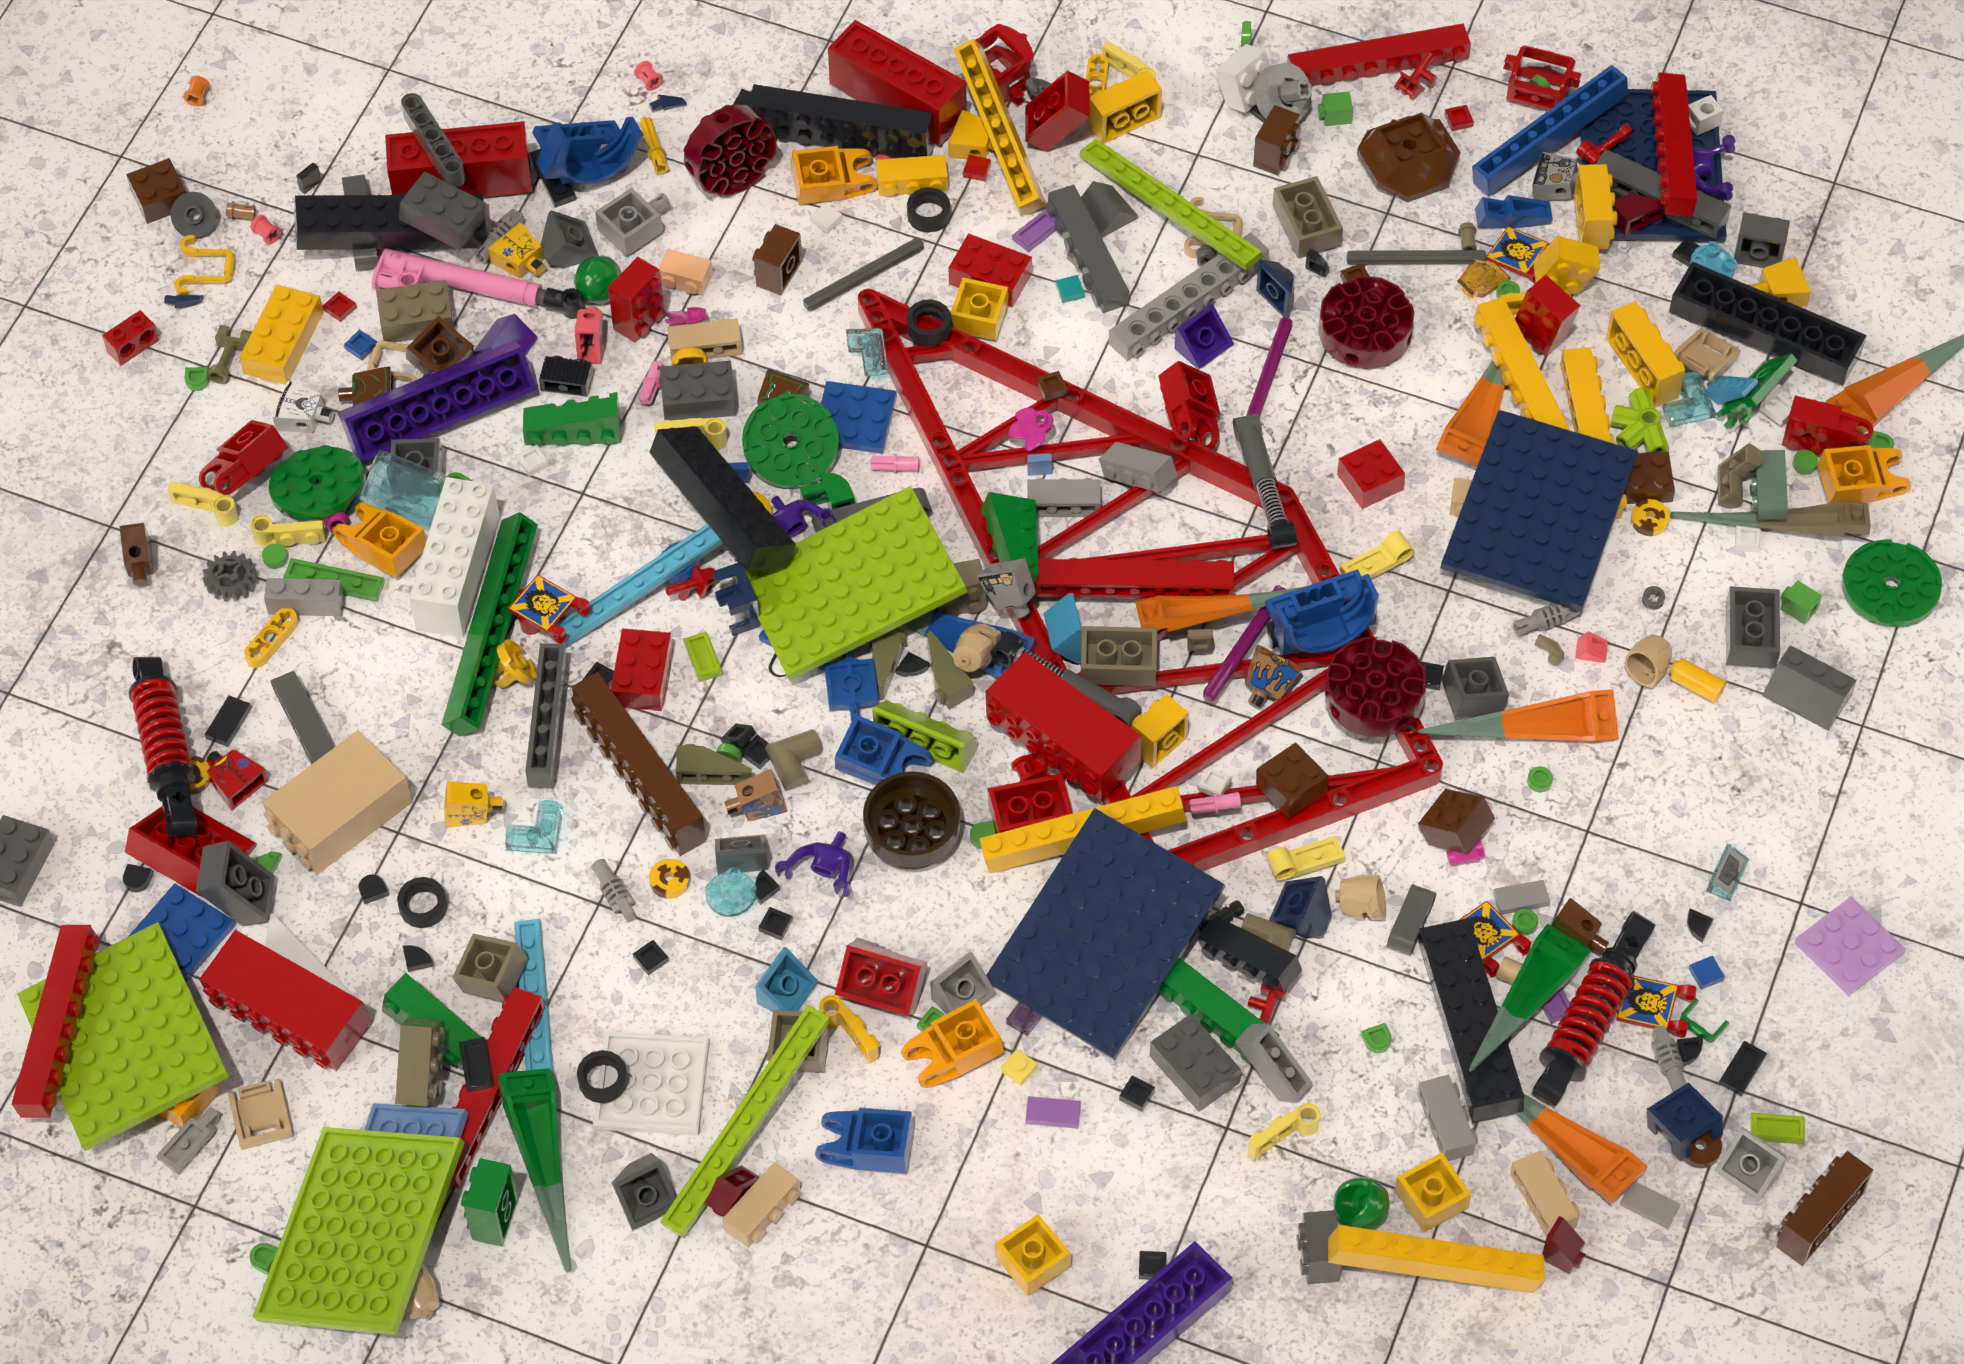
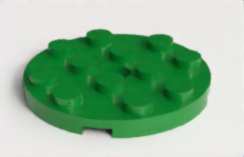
[742,394,839,488]
[268,445,366,520]
[1842,539,1942,627]

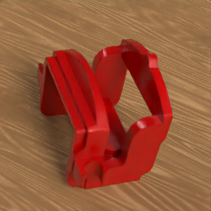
[976,24,1034,106]
[1503,45,1582,110]

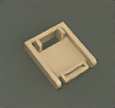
[1673,327,1741,382]
[228,1078,293,1150]

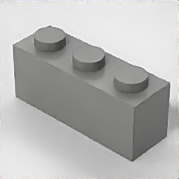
[1099,442,1177,493]
[1027,478,1101,517]
[264,578,344,616]
[1235,1024,1313,1101]
[1417,1074,1478,1161]

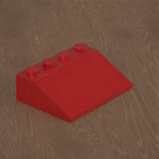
[125,806,257,897]

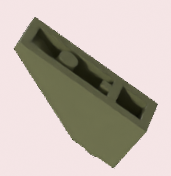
[870,627,906,700]
[927,631,974,710]
[676,744,752,785]

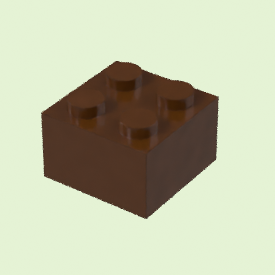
[1253,105,1301,176]
[126,158,187,224]
[752,224,802,295]
[406,316,474,376]
[1256,742,1329,818]
[1418,788,1495,854]

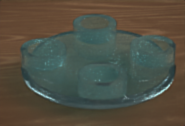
[705,868,757,917]

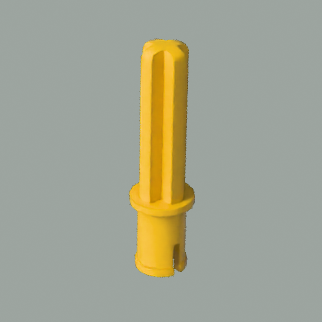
[640,116,669,174]

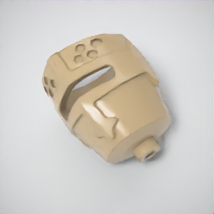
[953,624,1001,672]
[1625,634,1672,688]
[1335,875,1386,920]
[405,1264,440,1319]

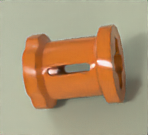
[183,75,210,106]

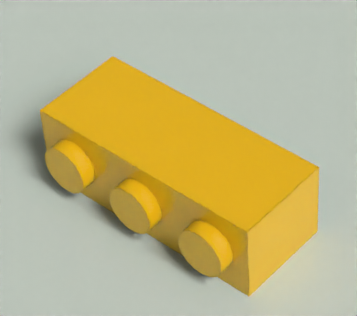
[876,155,948,196]

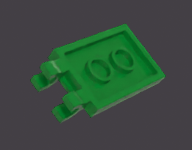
[1716,353,1798,428]

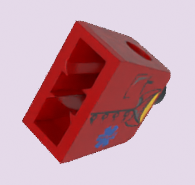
[206,750,268,811]

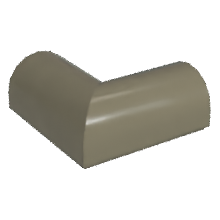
[1718,443,1763,509]
[765,729,822,791]
[1241,913,1296,951]

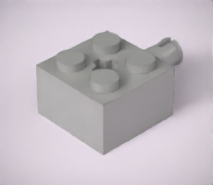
[595,187,670,257]

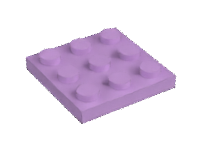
[1794,896,1906,997]

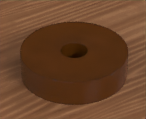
[1683,1130,1722,1169]

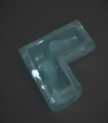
[846,328,888,376]
[1662,372,1716,427]
[505,800,564,854]

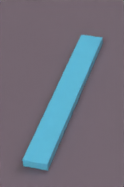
[556,524,723,648]
[514,919,554,1082]

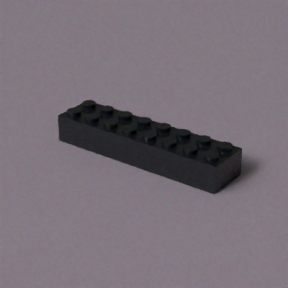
[747,84,934,158]
[294,194,486,250]
[1669,261,1867,386]
[649,426,796,571]
[1418,918,1525,1123]

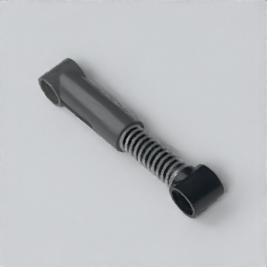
[1233,414,1297,549]
[990,631,1142,728]

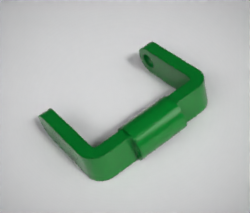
[1680,998,1730,1043]

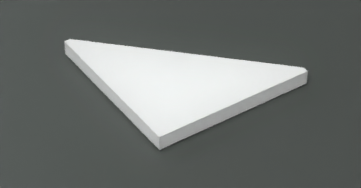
[265,914,355,997]

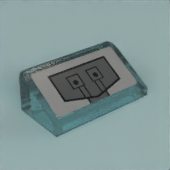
[1706,843,1749,901]

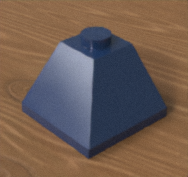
[1256,259,1294,319]
[1269,876,1332,938]

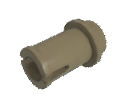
[1458,222,1477,250]

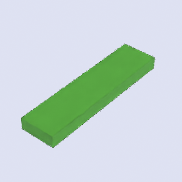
[283,558,385,602]

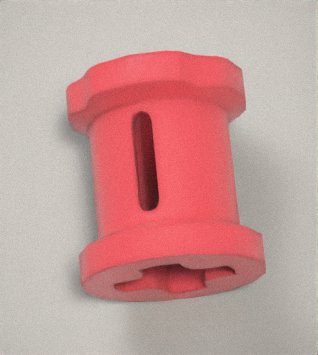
[634,61,663,91]
[250,214,281,245]

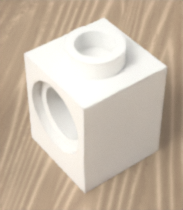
[1688,95,1724,135]

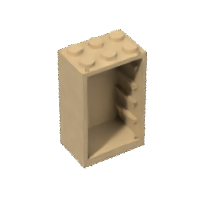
[262,730,412,875]

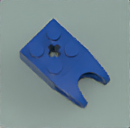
[835,714,933,785]
[815,1107,914,1174]

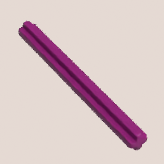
[1246,317,1292,418]
[1203,585,1286,702]

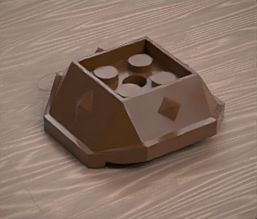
[1357,112,1461,203]

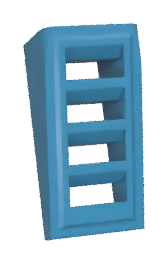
[1707,376,1758,404]

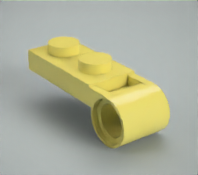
[1102,41,1156,80]
[654,418,727,449]
[168,481,238,527]
[250,514,326,546]
[1339,531,1415,579]
[1266,836,1345,881]
[1248,1103,1320,1160]

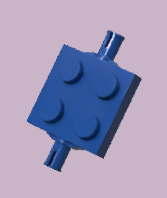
[824,650,879,722]

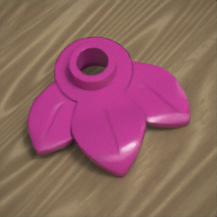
[665,307,708,325]
[1008,407,1053,452]

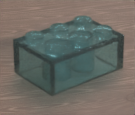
[359,449,449,526]

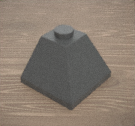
[541,210,599,268]
[611,1152,676,1230]

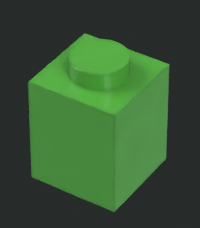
[1318,91,1353,126]
[1780,580,1822,625]

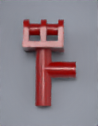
[1394,51,1437,100]
[665,565,715,601]
[1247,983,1290,1024]

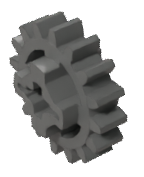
[203,551,257,601]

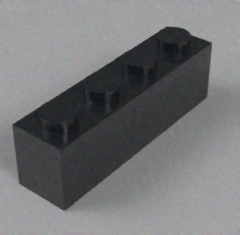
[1197,915,1302,993]

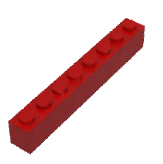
[1287,23,1471,86]
[1650,72,1697,216]
[1036,557,1234,598]
[11,925,100,1118]
[450,987,545,1188]

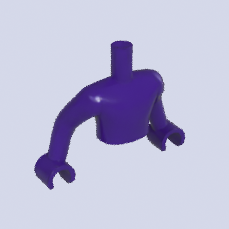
[1692,135,1736,201]
[771,496,836,537]
[775,831,852,897]

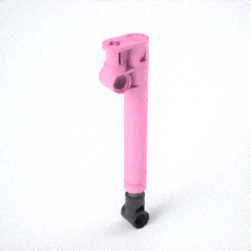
[372,248,584,319]

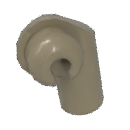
[1535,634,1565,665]

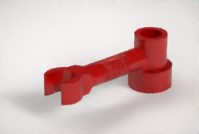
[1576,124,1633,165]

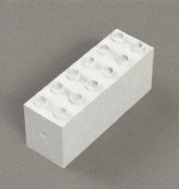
[409,477,499,638]

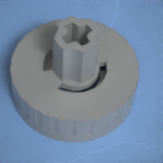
[1255,63,1312,120]

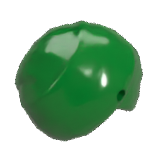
[574,255,621,304]
[1333,1177,1390,1229]

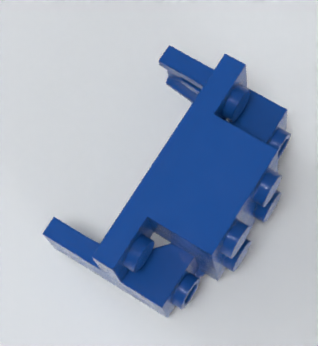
[532,117,644,184]
[1265,569,1379,656]

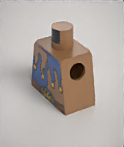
[1245,644,1303,708]
[724,769,788,821]

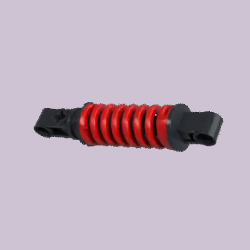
[128,656,197,837]
[1532,910,1656,1106]

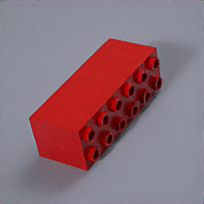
[828,20,967,145]
[385,121,533,197]
[985,652,1141,801]
[199,929,372,1072]

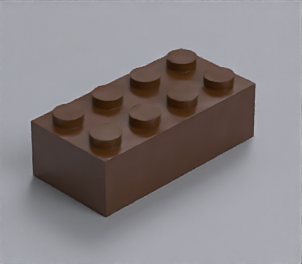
[1776,1151,1874,1267]

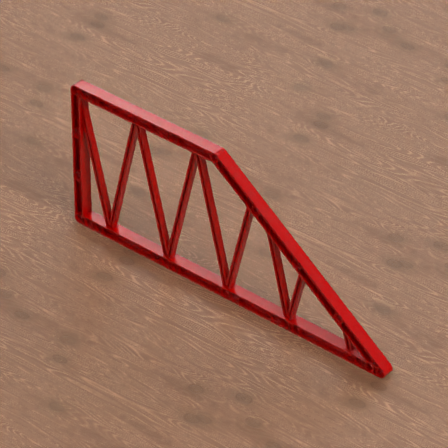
[857,289,1443,871]

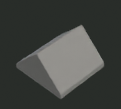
[930,951,997,1014]
[1715,1127,1787,1201]

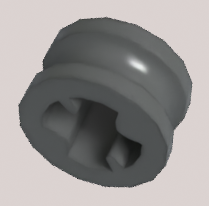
[1196,246,1217,266]
[1642,586,1665,610]

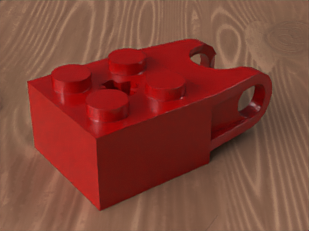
[1158,360,1220,450]
[1781,395,1874,456]
[199,420,289,495]

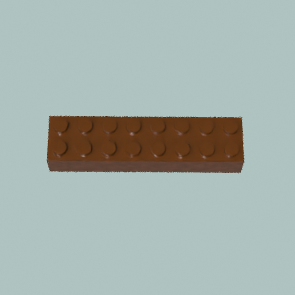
[571,672,706,856]

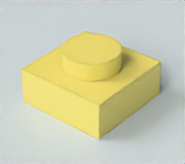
[1001,1049,1037,1086]

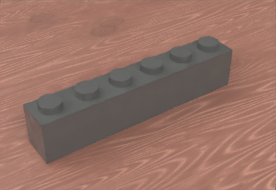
[1595,149,1731,239]
[1046,184,1130,313]
[525,643,567,788]

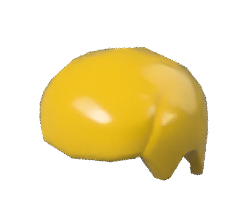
[672,346,708,366]

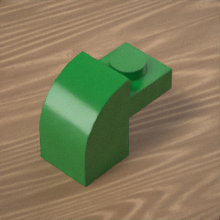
[799,473,855,510]

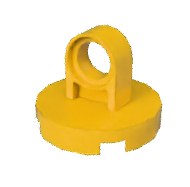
[492,639,537,688]

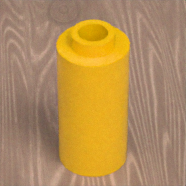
[1669,658,1727,703]

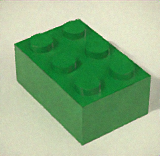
[461,1158,518,1247]

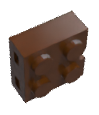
[1624,452,1675,504]

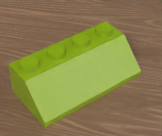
[872,700,977,773]

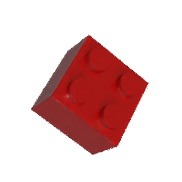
[1337,439,1405,509]

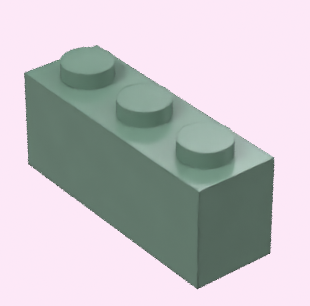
[1751,450,1788,520]

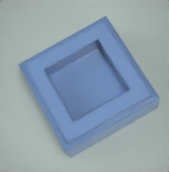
[1027,453,1052,476]

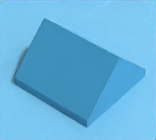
[1043,593,1082,663]
[755,947,819,1012]

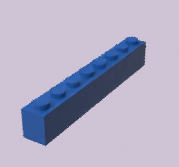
[1472,65,1628,196]

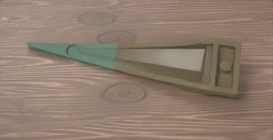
[1670,501,1871,537]

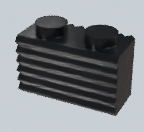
[539,355,593,397]

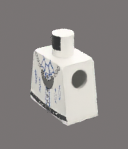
[272,381,334,433]

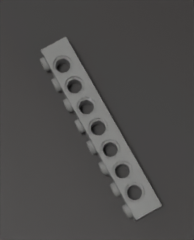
[1109,232,1269,362]

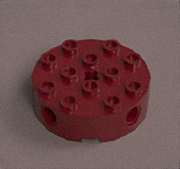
[683,105,777,197]
[1318,276,1415,369]
[1325,637,1426,737]

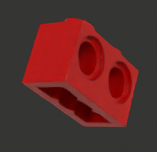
[102,310,159,366]

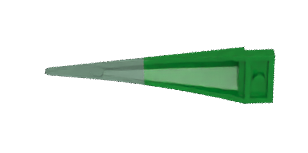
[1469,924,1592,1071]
[497,1068,570,1273]

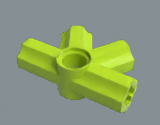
[1611,387,1669,452]

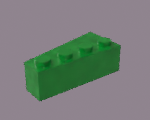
[522,392,621,446]
[981,492,1038,584]
[381,972,481,1070]

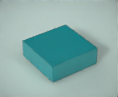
[1055,275,1085,303]

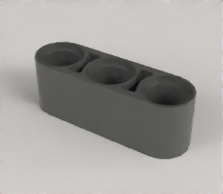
[1386,884,1437,956]

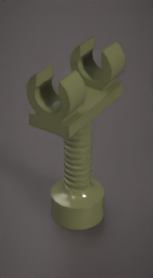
[208,325,252,384]

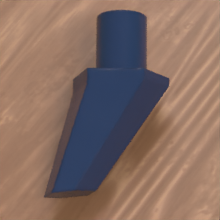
[649,94,687,112]
[164,294,204,308]

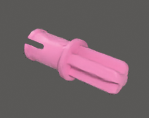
[639,361,665,405]
[871,454,919,473]
[1189,792,1241,814]

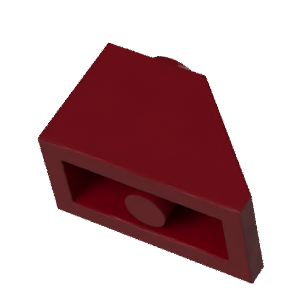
[1612,193,1665,236]
[705,1165,760,1217]
[1542,1216,1586,1275]

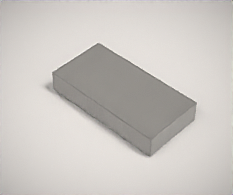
[1493,880,1550,915]
[1620,1182,1681,1229]

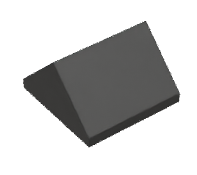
[1081,181,1138,238]
[715,834,768,875]

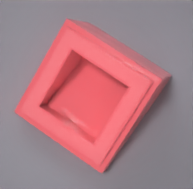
[1575,631,1608,663]

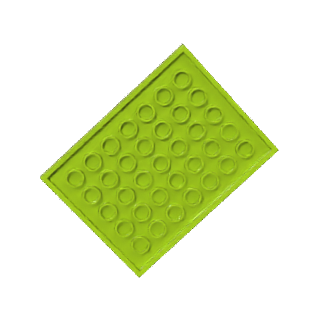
[744,486,968,681]
[17,922,229,1151]
[252,1127,464,1335]

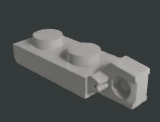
[156,1106,221,1174]

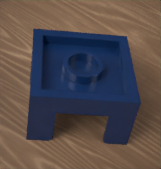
[712,562,760,636]
[1647,1082,1723,1161]

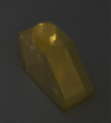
[1457,259,1511,298]

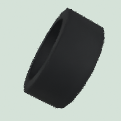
[907,187,951,233]
[906,299,952,346]
[397,877,448,928]
[576,1050,628,1103]

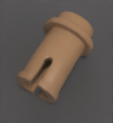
[226,201,256,220]

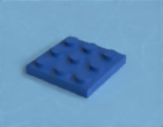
[821,381,897,454]
[128,883,236,982]

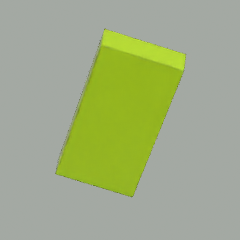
[683,631,722,682]
[1750,1113,1805,1145]

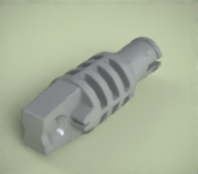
[474,209,524,263]
[1513,603,1581,636]
[591,858,636,923]
[1651,1025,1687,1092]

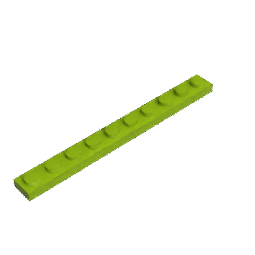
[1080,139,1262,270]
[660,1005,831,1238]

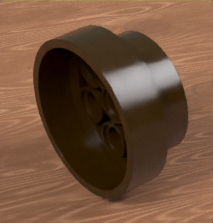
[863,771,960,870]

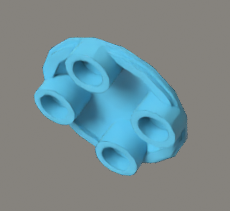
[1690,241,1737,278]

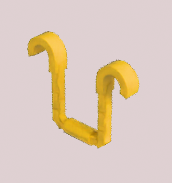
[174,235,235,294]

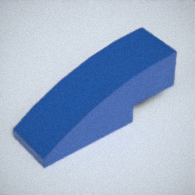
[1475,195,1553,229]

